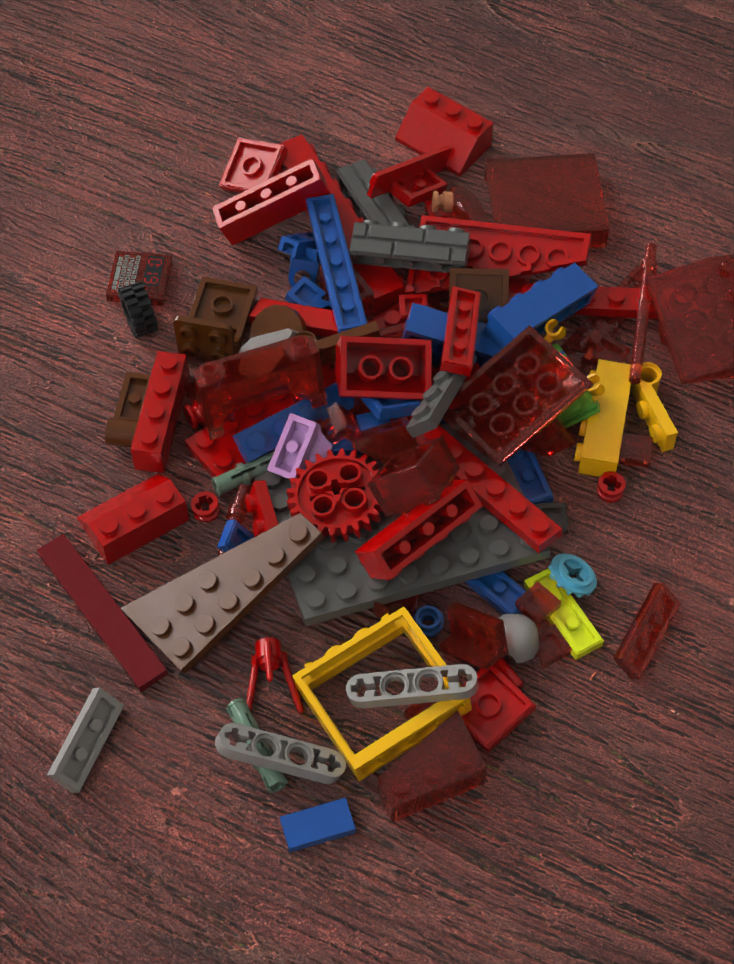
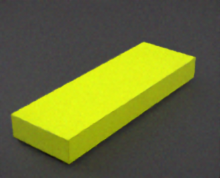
[524,568,604,660]

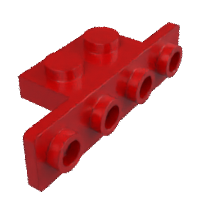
[367,146,451,207]

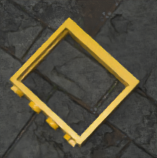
[292,607,472,781]

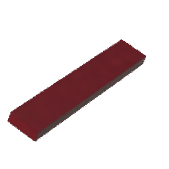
[37,534,168,693]

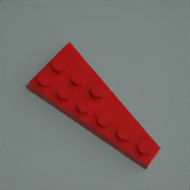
[404,215,592,294]

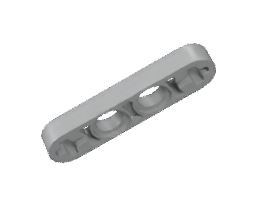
[346,664,479,709]
[215,723,346,784]

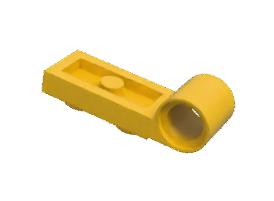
[631,362,678,452]

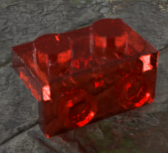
[439,602,509,669]

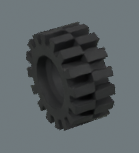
[118,281,158,338]

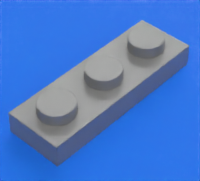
[47,687,124,793]

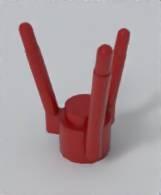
[246,637,304,714]

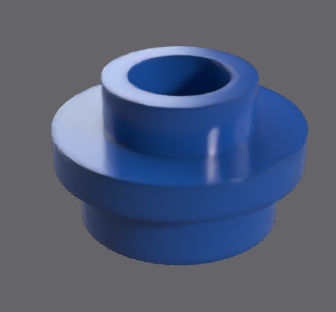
[412,605,444,637]

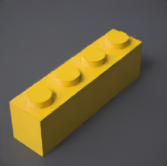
[574,359,634,477]

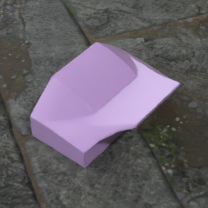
[267,413,333,479]

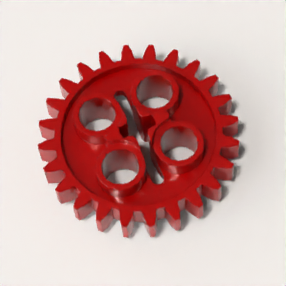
[286,448,389,543]

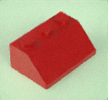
[395,87,493,177]
[336,336,432,400]
[77,474,189,565]

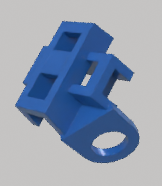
[278,231,320,287]

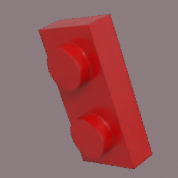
[245,480,278,537]

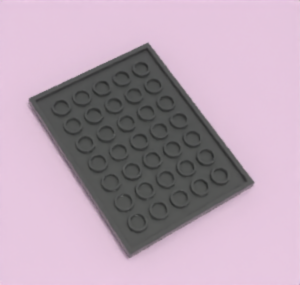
[254,413,550,627]

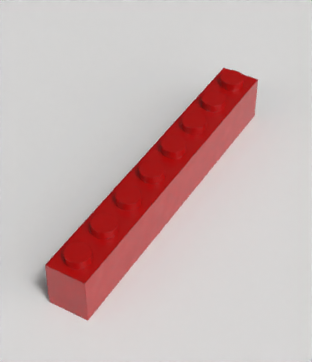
[278,135,406,316]

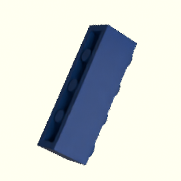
[484,262,598,356]
[402,303,525,381]

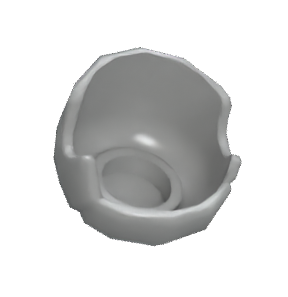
[489,614,539,663]

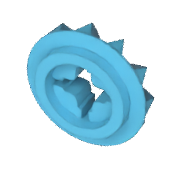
[548,553,597,598]

